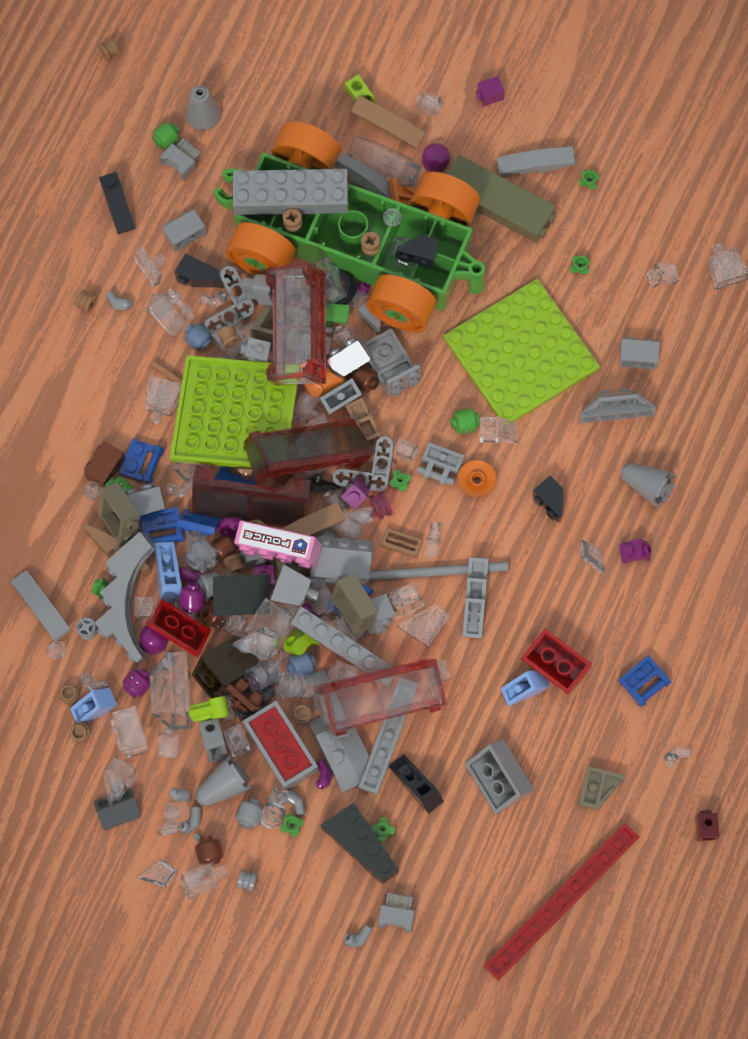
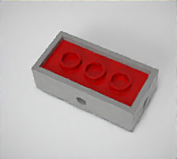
[242,701,319,792]

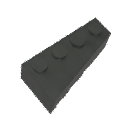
[321,803,399,884]

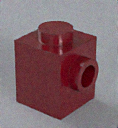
[695,810,720,841]

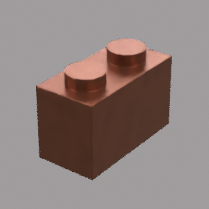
[84,441,125,488]

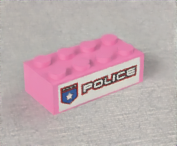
[234,520,322,569]

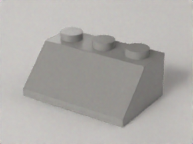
[310,536,374,583]
[465,739,534,815]

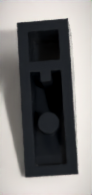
[99,172,135,234]
[174,253,235,288]
[389,754,444,814]

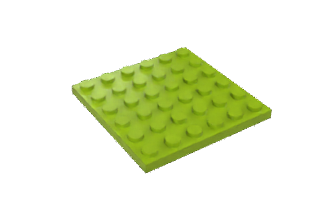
[443,279,600,427]
[170,355,300,472]

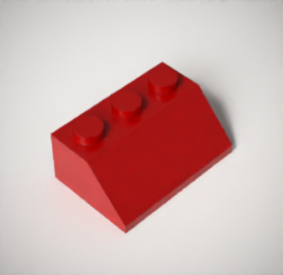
[146,599,211,657]
[521,629,592,695]

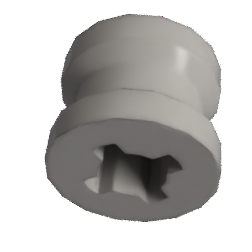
[76,617,97,640]
[237,869,258,892]

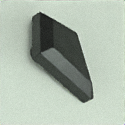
[303,473,341,493]

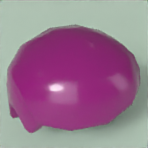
[422,143,450,172]
[218,516,244,539]
[139,626,169,655]

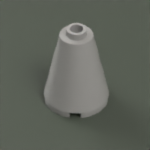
[185,86,221,130]
[621,463,677,508]
[195,755,252,807]

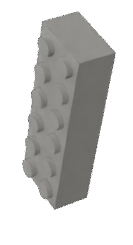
[233,169,348,215]

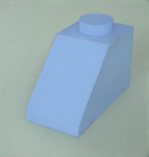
[500,670,550,706]
[70,688,117,723]

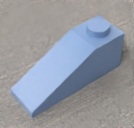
[155,542,181,602]

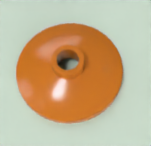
[458,460,496,497]

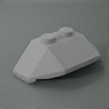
[579,389,656,424]
[308,717,369,793]

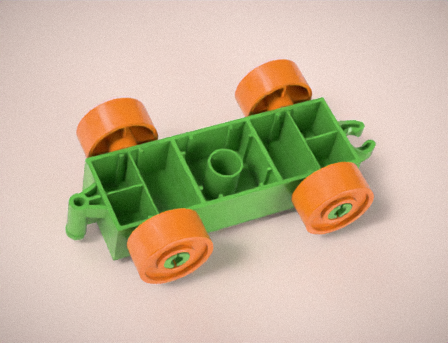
[214,121,485,332]

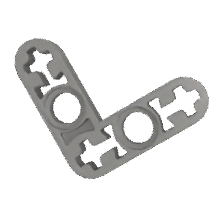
[203,266,254,334]
[333,436,394,491]

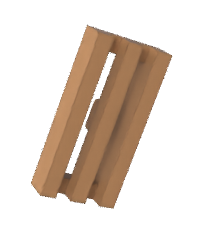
[380,527,423,559]

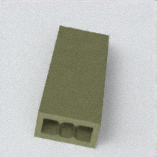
[447,155,557,243]

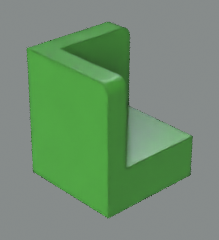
[325,303,350,327]

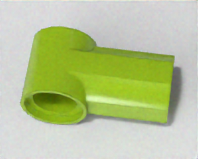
[189,696,229,722]

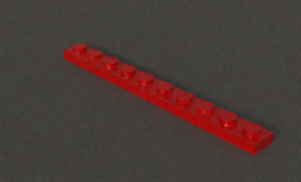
[484,824,639,981]

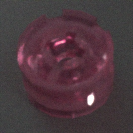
[368,491,393,521]

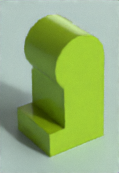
[344,75,376,104]
[284,629,320,655]

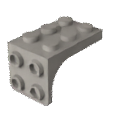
[364,328,421,397]

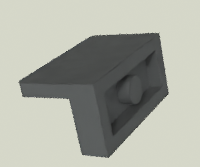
[94,788,141,830]

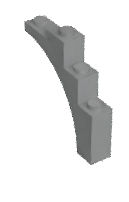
[95,532,157,663]

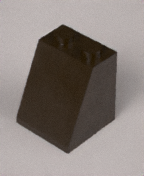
[191,634,261,699]

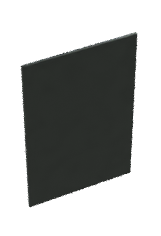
[213,575,271,616]

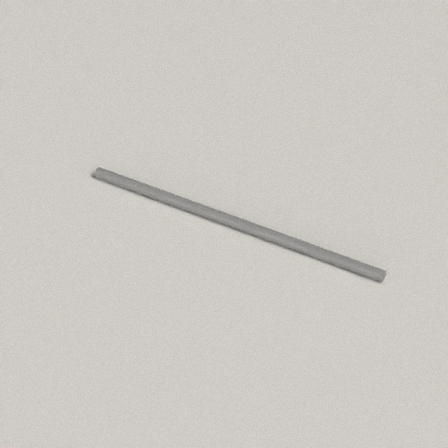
[270,561,508,588]

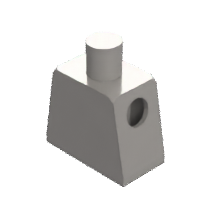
[270,565,320,606]
[199,718,228,763]

